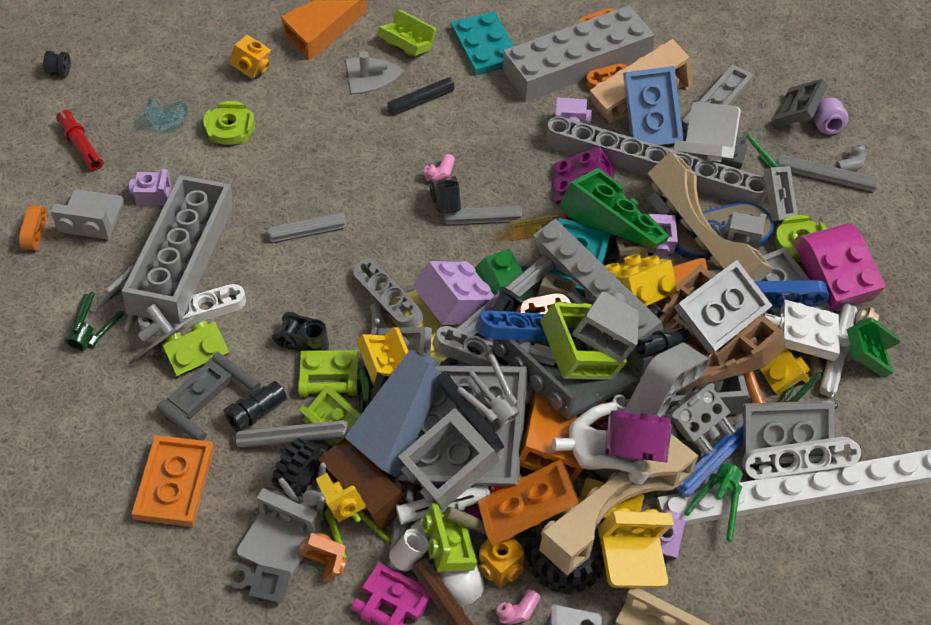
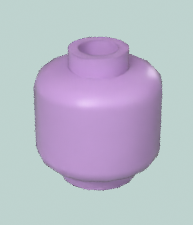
[813,97,849,135]

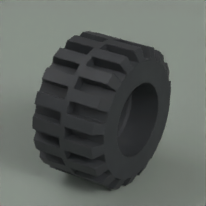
[528,511,605,594]

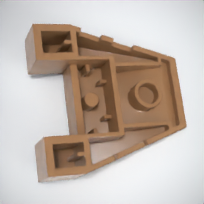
[652,265,786,392]

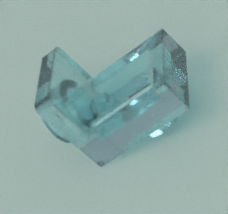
[144,97,188,132]

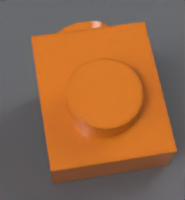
[297,533,346,583]

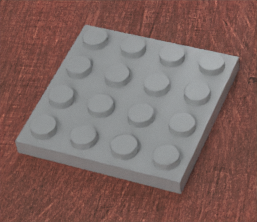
[395,366,528,487]

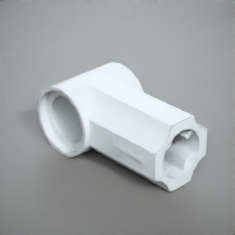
[389,519,429,571]

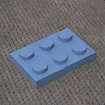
[623,66,684,145]

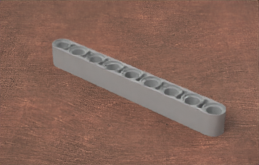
[546,116,767,207]

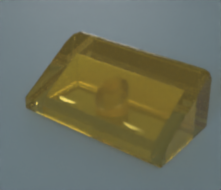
[506,213,563,241]

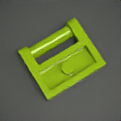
[299,350,358,397]

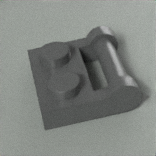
[772,79,828,130]

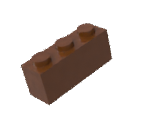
[318,438,407,530]

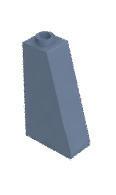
[345,349,442,478]

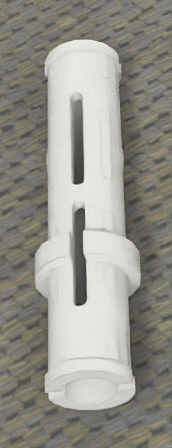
[396,486,490,525]

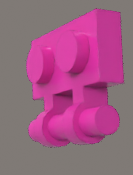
[351,562,432,625]

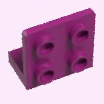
[554,146,614,204]

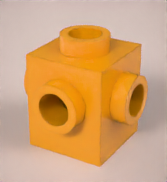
[229,35,271,79]
[479,538,524,589]

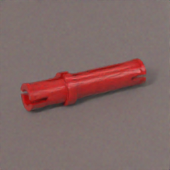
[56,109,104,171]

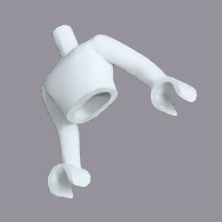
[552,394,649,485]

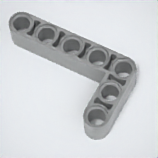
[593,343,709,482]

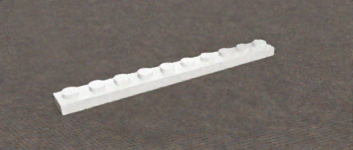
[656,449,931,525]

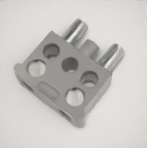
[665,383,735,455]

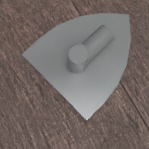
[346,51,404,94]
[134,304,194,360]

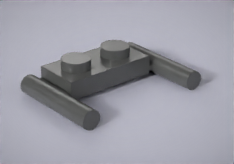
[157,352,261,441]

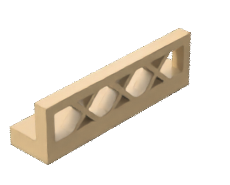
[615,588,710,625]

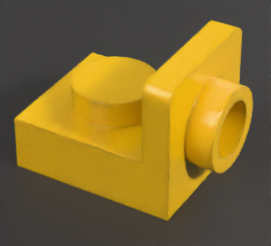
[316,473,366,522]

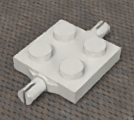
[763,300,850,361]

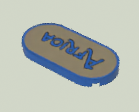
[675,202,773,261]

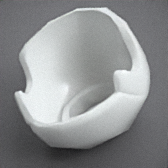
[436,564,485,606]

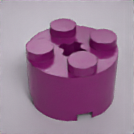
[604,410,672,463]

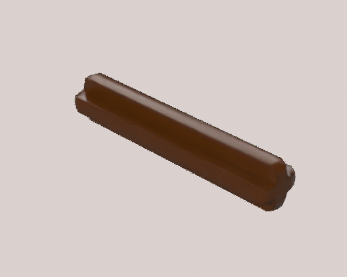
[412,558,473,625]

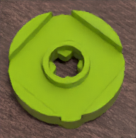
[203,101,255,145]
[775,215,827,263]

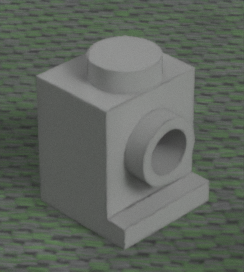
[723,212,766,250]

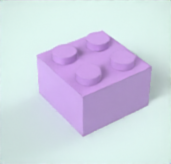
[413,261,494,325]

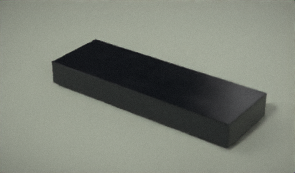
[437,370,505,453]

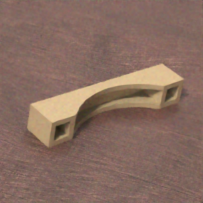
[648,151,773,281]
[540,434,698,575]

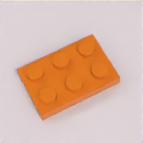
[131,435,215,527]
[477,459,579,546]

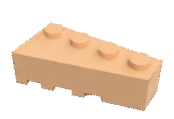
[590,39,693,123]

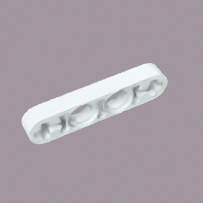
[138,284,246,335]
[742,437,861,479]

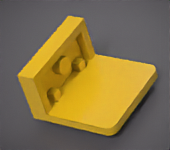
[605,254,677,306]
[598,508,674,588]

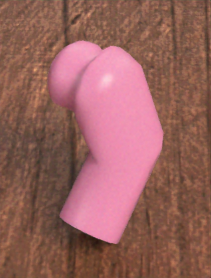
[423,154,455,181]
[496,589,541,625]

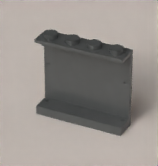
[492,290,653,420]

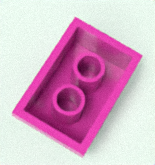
[793,223,886,312]

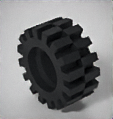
[272,438,324,497]

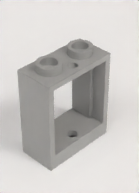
[398,408,500,510]

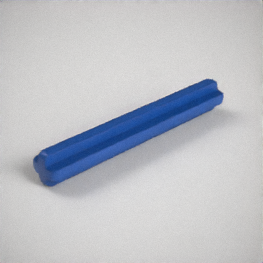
[676,419,743,497]

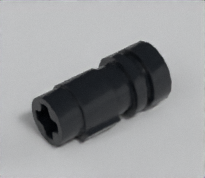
[223,381,287,432]

